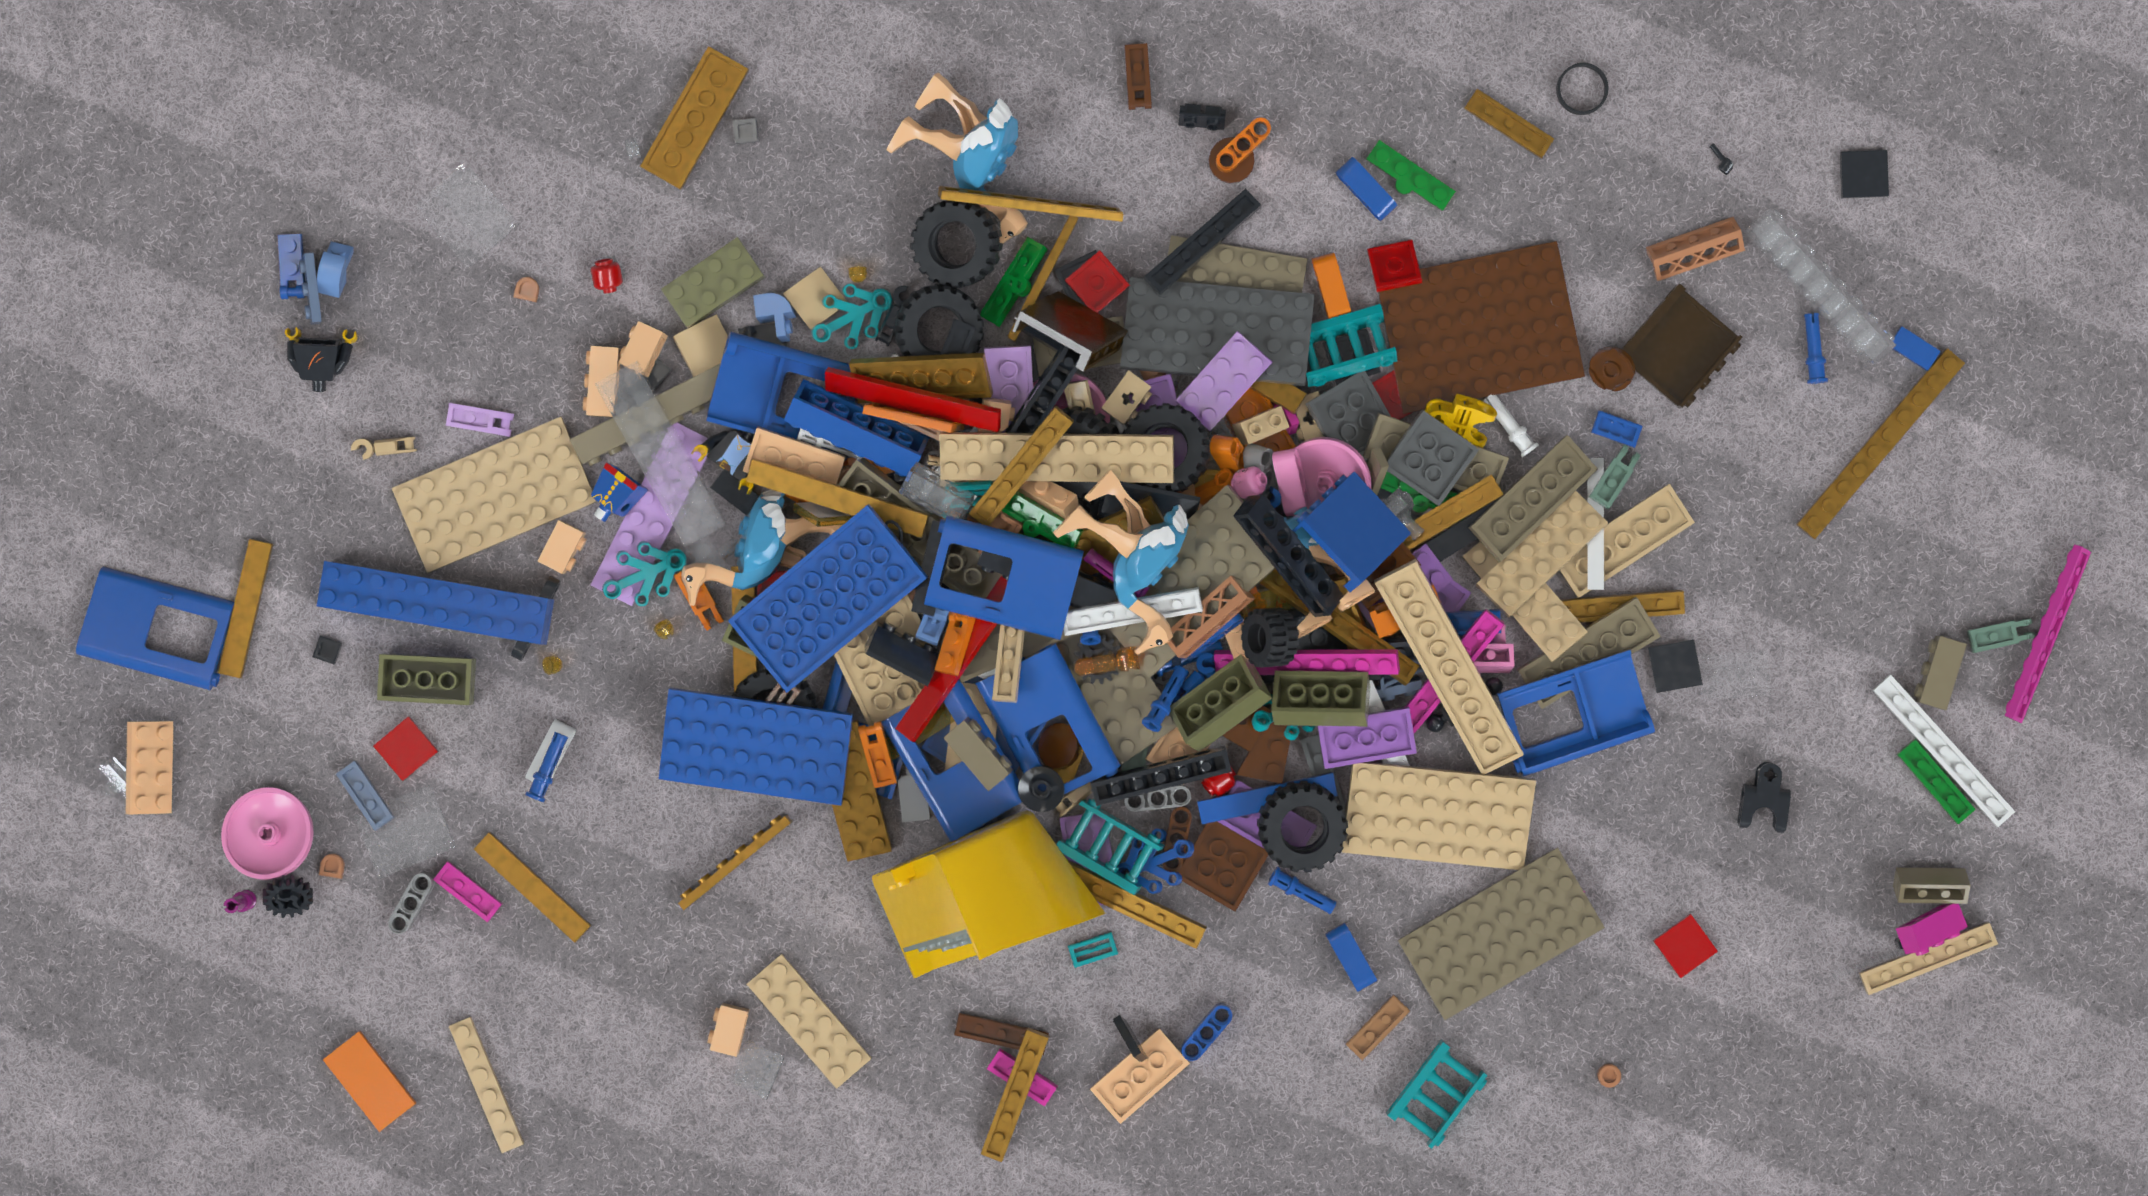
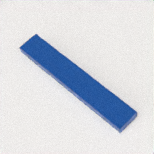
[1197,772,1338,824]

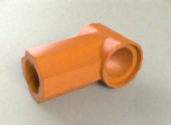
[1195,468,1234,506]

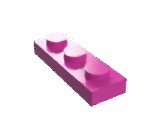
[433,861,503,922]
[987,1048,1058,1107]

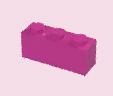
[1895,903,1968,956]

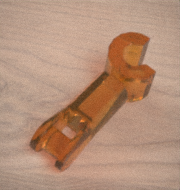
[1074,647,1140,675]

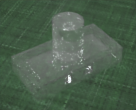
[98,757,126,798]

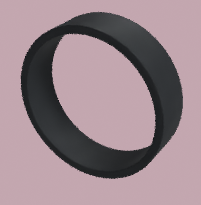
[1556,63,1609,115]

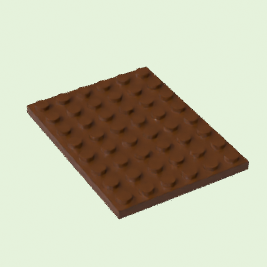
[1378,241,1585,414]

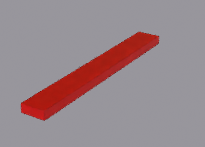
[825,367,1001,432]
[895,576,1008,743]

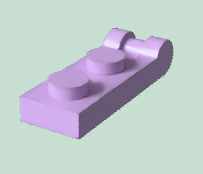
[446,403,514,437]

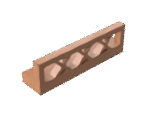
[1646,217,1745,281]
[1167,576,1255,659]

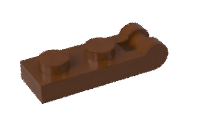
[1124,43,1152,110]

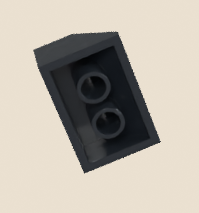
[864,621,939,686]

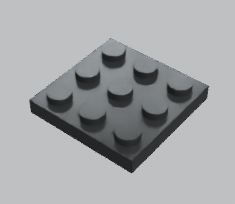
[1305,371,1391,453]
[1386,409,1479,506]

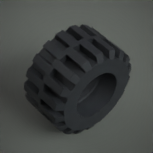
[1241,608,1299,667]

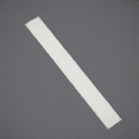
[1587,458,1604,590]

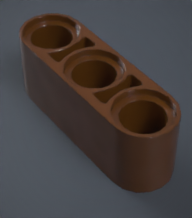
[1162,806,1192,872]

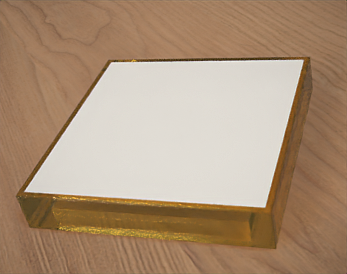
[793,502,853,527]

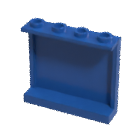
[1292,472,1411,592]

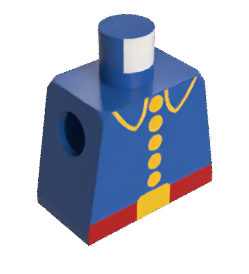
[591,462,648,522]

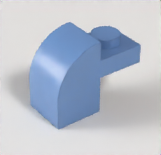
[317,241,354,298]
[753,293,797,343]
[915,608,950,646]

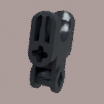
[1737,762,1791,833]

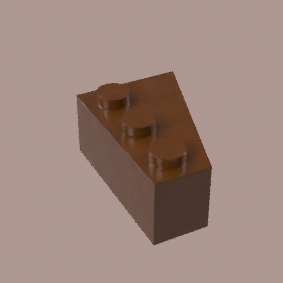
[1236,722,1292,783]

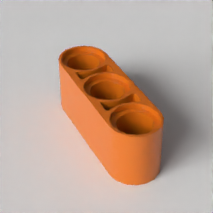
[1216,117,1271,173]
[1312,252,1351,319]
[1210,435,1244,474]

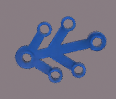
[1118,828,1194,894]

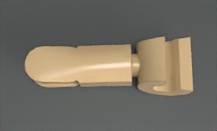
[351,437,417,460]
[1056,770,1105,817]

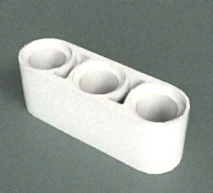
[525,719,576,782]

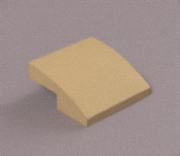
[783,267,847,331]
[673,314,728,377]

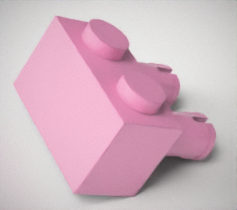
[1474,624,1514,673]

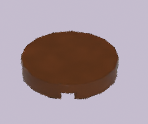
[1208,137,1255,184]
[1589,346,1635,392]
[1038,723,1081,769]

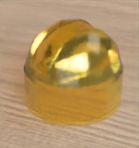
[848,267,867,283]
[654,619,674,640]
[542,656,562,675]

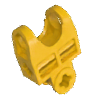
[1425,394,1497,448]

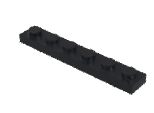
[1144,188,1261,295]

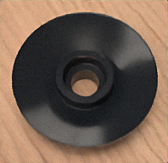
[1018,766,1065,812]

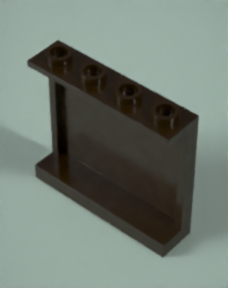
[1622,283,1743,409]
[1012,291,1128,372]

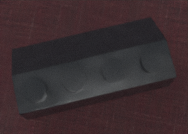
[1097,481,1201,520]

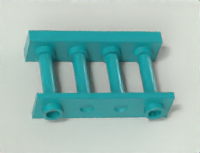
[1306,304,1397,387]
[1057,798,1165,895]
[1386,1039,1487,1149]

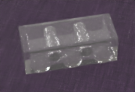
[898,462,977,520]

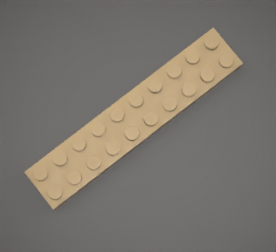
[939,432,1174,483]
[1374,559,1524,775]

